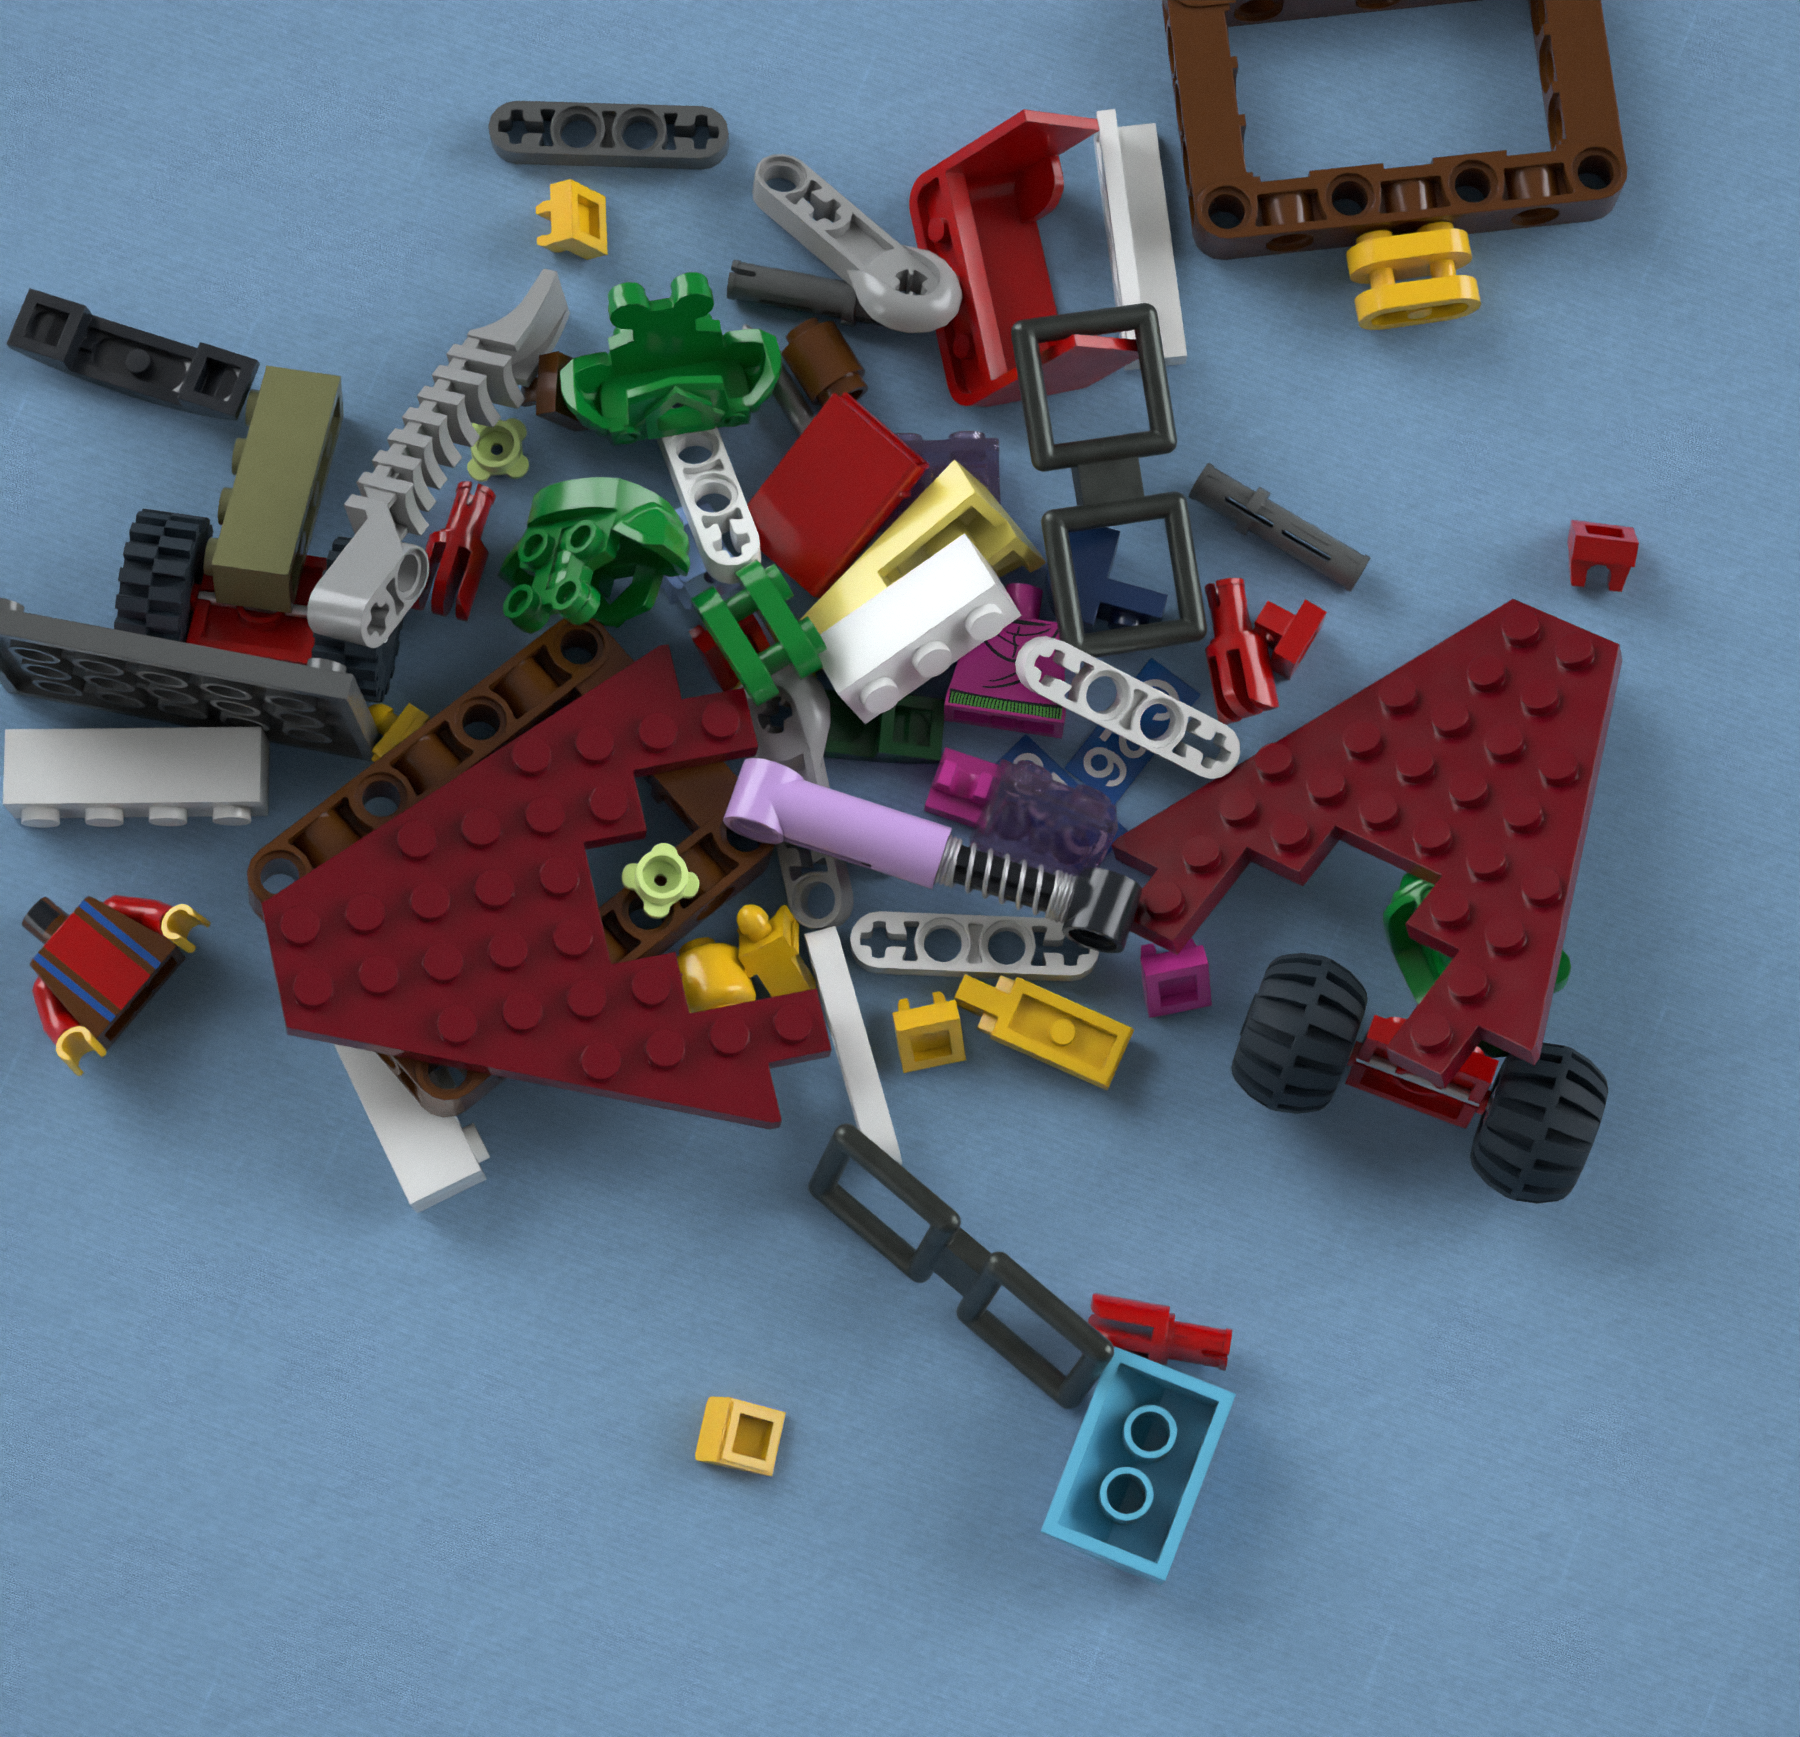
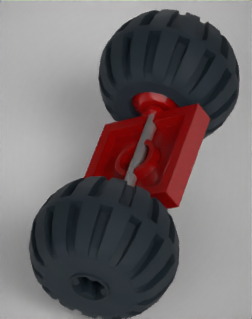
[1231,953,1608,1204]

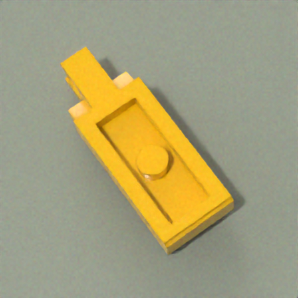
[954,974,1134,1091]

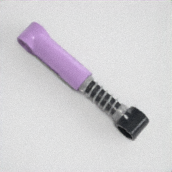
[723,758,1142,953]

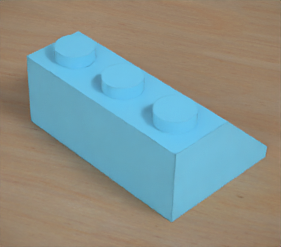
[1040,1346,1236,1586]

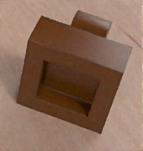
[521,351,590,432]

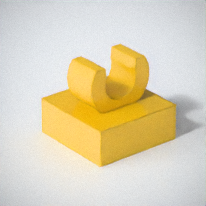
[536,179,608,260]
[892,991,966,1073]

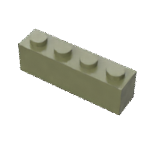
[204,366,344,613]

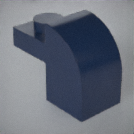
[1045,527,1168,634]

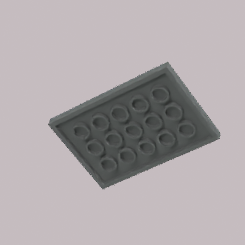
[0,598,382,762]

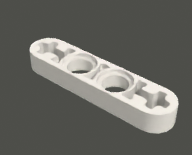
[656,402,761,584]
[1015,636,1240,779]
[850,911,1099,982]
[804,926,902,1165]

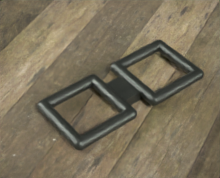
[1011,303,1207,658]
[808,1124,1114,1409]

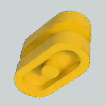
[1346,222,1481,330]

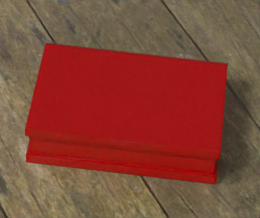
[747,392,929,599]

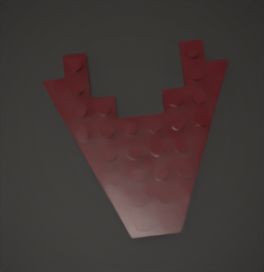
[1111,599,1622,1089]
[261,644,832,1130]

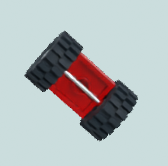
[114,509,404,703]

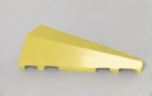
[733,459,1046,690]

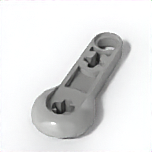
[752,154,962,333]
[737,665,854,930]

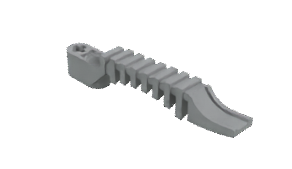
[307,269,570,648]

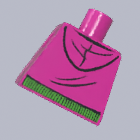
[944,583,1066,739]

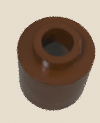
[781,318,868,407]

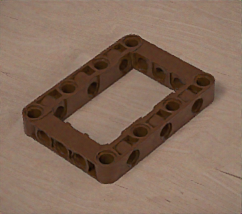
[1161,0,1628,260]
[247,618,775,1117]

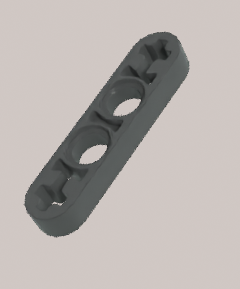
[488,101,729,170]

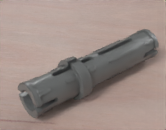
[727,260,917,327]
[1188,463,1371,592]

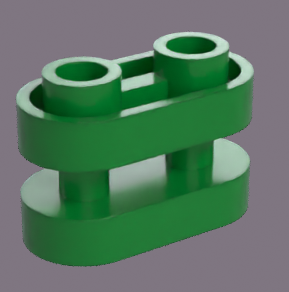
[691,559,827,707]

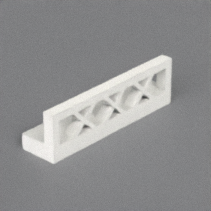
[1093,109,1187,370]

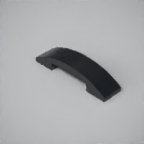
[6,288,260,421]

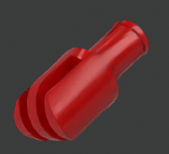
[411,481,496,622]
[1204,578,1279,725]
[1082,1293,1233,1371]

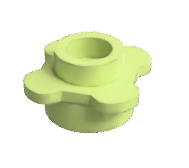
[467,418,529,482]
[622,843,699,919]

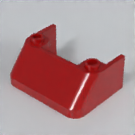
[909,109,1139,408]

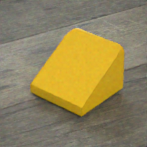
[695,1396,786,1476]

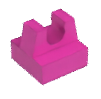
[924,747,1005,831]
[1140,937,1212,1018]

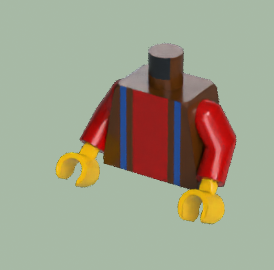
[22,895,211,1076]

